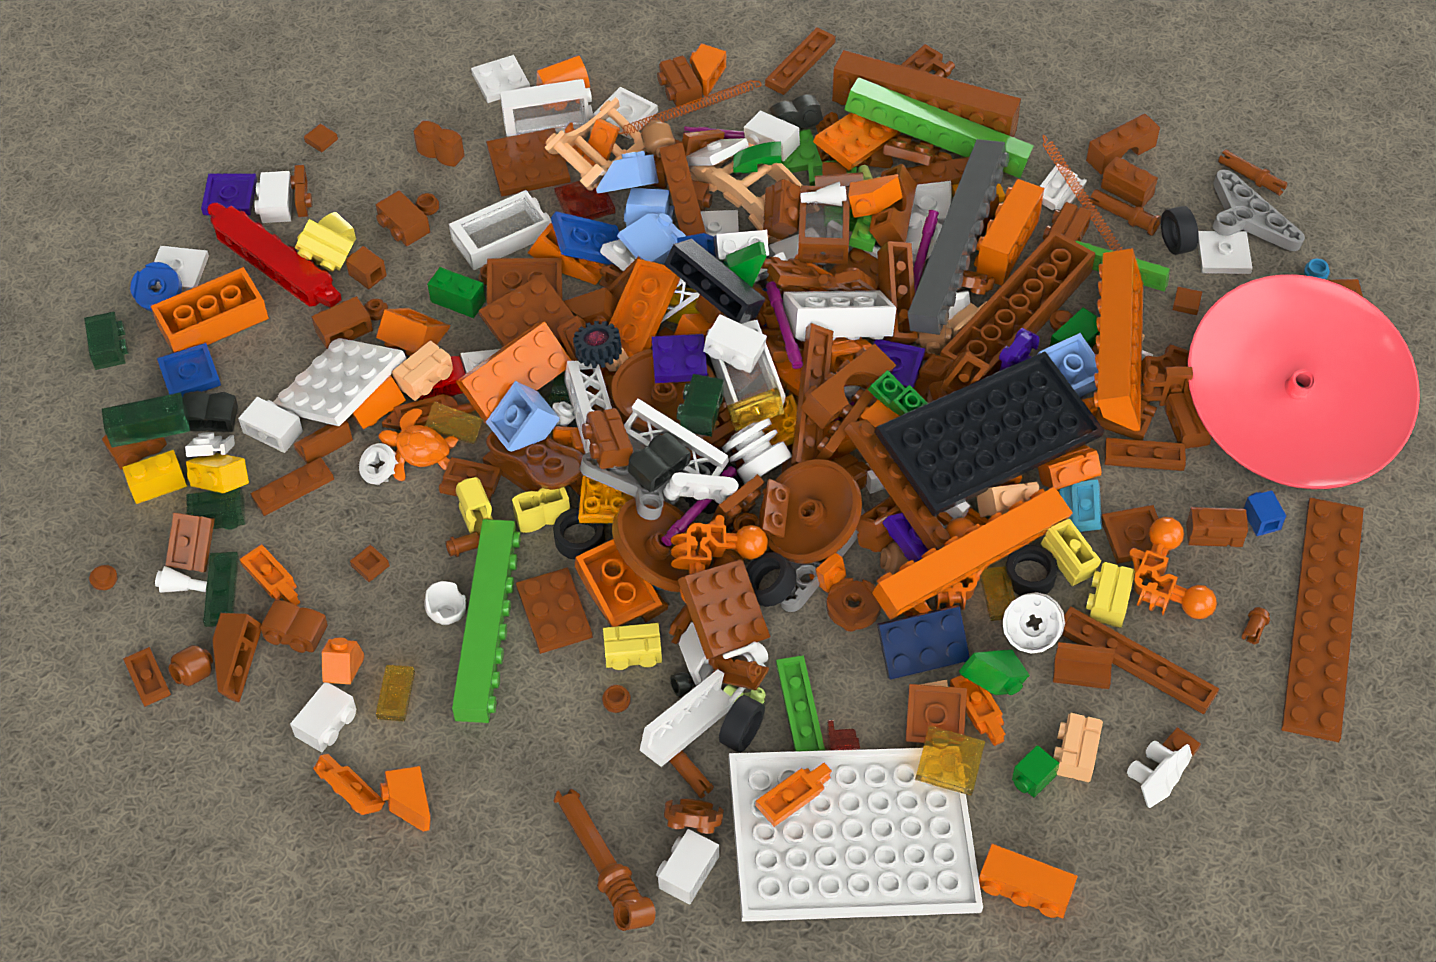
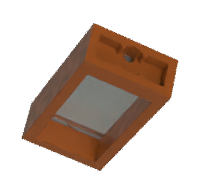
[798,185,850,264]

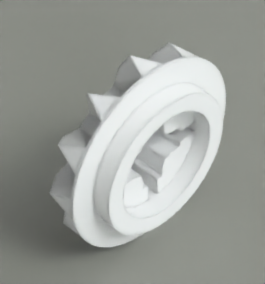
[359,443,398,485]

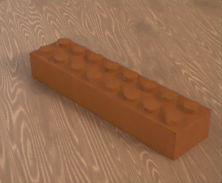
[832,50,1021,137]
[940,230,1095,381]

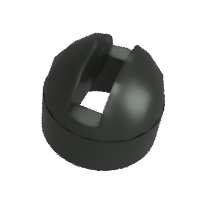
[670,672,693,696]

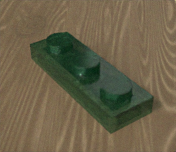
[203,552,239,627]

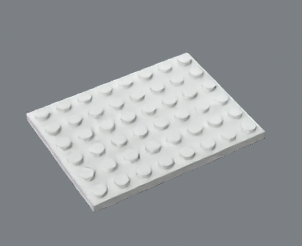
[728,747,983,922]

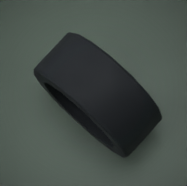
[1161,206,1199,255]
[553,507,605,560]
[1004,545,1058,596]
[746,552,797,607]
[719,695,765,753]

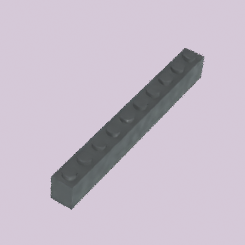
[908,139,1009,335]

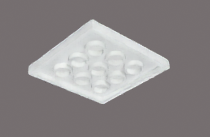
[273,338,407,426]

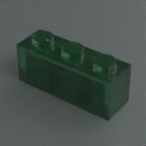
[102,392,190,448]

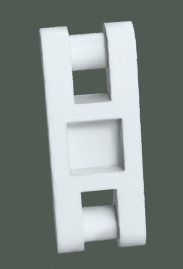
[663,472,738,504]

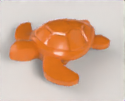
[378,409,458,481]

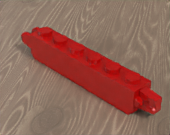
[207,202,342,308]

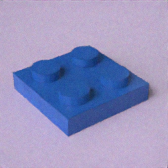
[157,343,221,401]

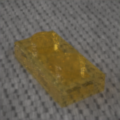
[727,387,784,431]
[425,401,483,444]
[980,566,1016,621]
[376,665,415,722]

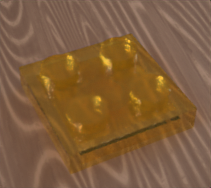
[915,725,985,796]

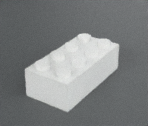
[783,290,896,341]

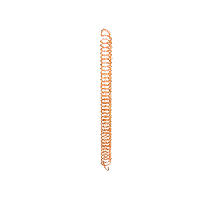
[618,80,761,136]
[1043,134,1122,251]

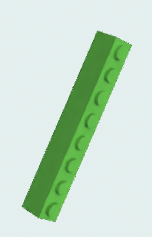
[844,77,1034,178]
[452,519,521,723]

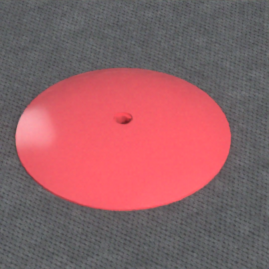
[1188,275,1420,489]

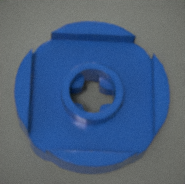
[130,262,182,312]

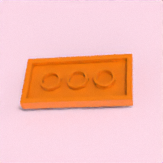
[813,113,901,170]
[600,259,680,358]

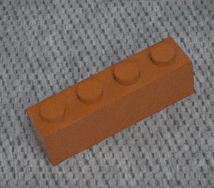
[877,241,918,345]

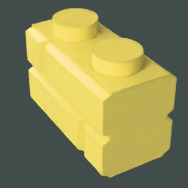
[295,219,354,272]
[1041,519,1101,586]
[1086,562,1135,628]
[603,623,662,670]

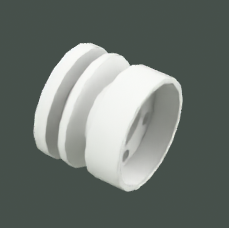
[721,418,792,484]
[1003,592,1065,653]

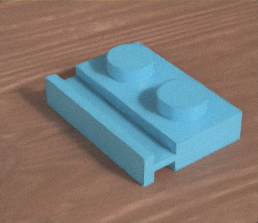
[1060,479,1102,532]

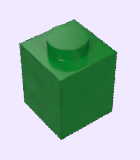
[1012,745,1060,798]

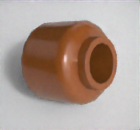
[168,645,213,687]

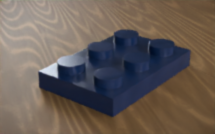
[877,605,970,680]

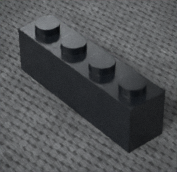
[664,239,766,324]

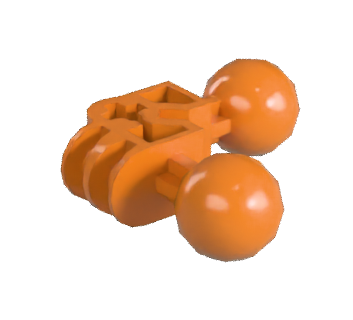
[671,515,768,603]
[896,517,988,610]
[1129,517,1217,619]

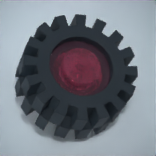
[573,321,622,368]

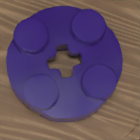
[999,328,1039,371]

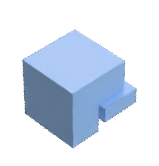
[624,188,675,227]

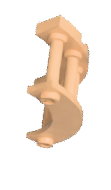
[545,97,646,191]
[689,143,820,244]

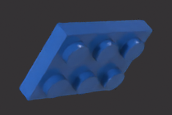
[551,211,620,267]

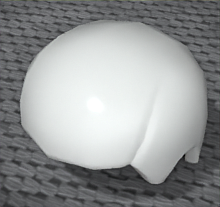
[424,581,466,625]

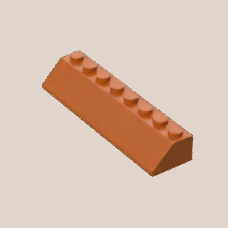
[1094,248,1144,431]

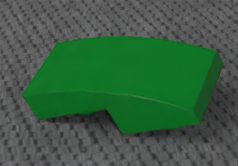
[733,141,782,173]
[867,370,928,416]

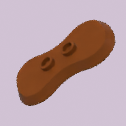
[486,431,584,490]

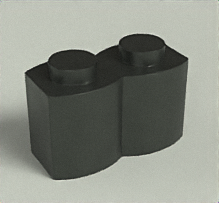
[769,95,823,128]
[178,391,238,432]
[628,432,691,492]

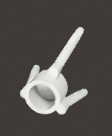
[711,642,768,703]

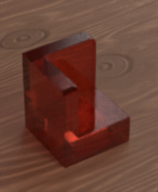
[827,720,860,751]

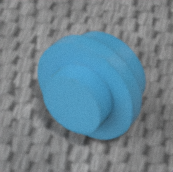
[1304,258,1330,280]

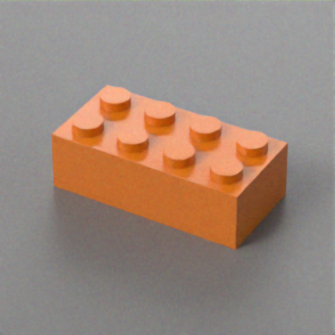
[974,179,1045,286]
[151,267,269,353]
[456,321,572,424]

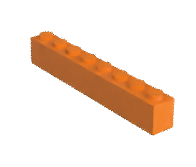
[872,487,1073,620]

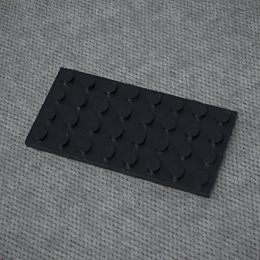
[874,351,1105,517]

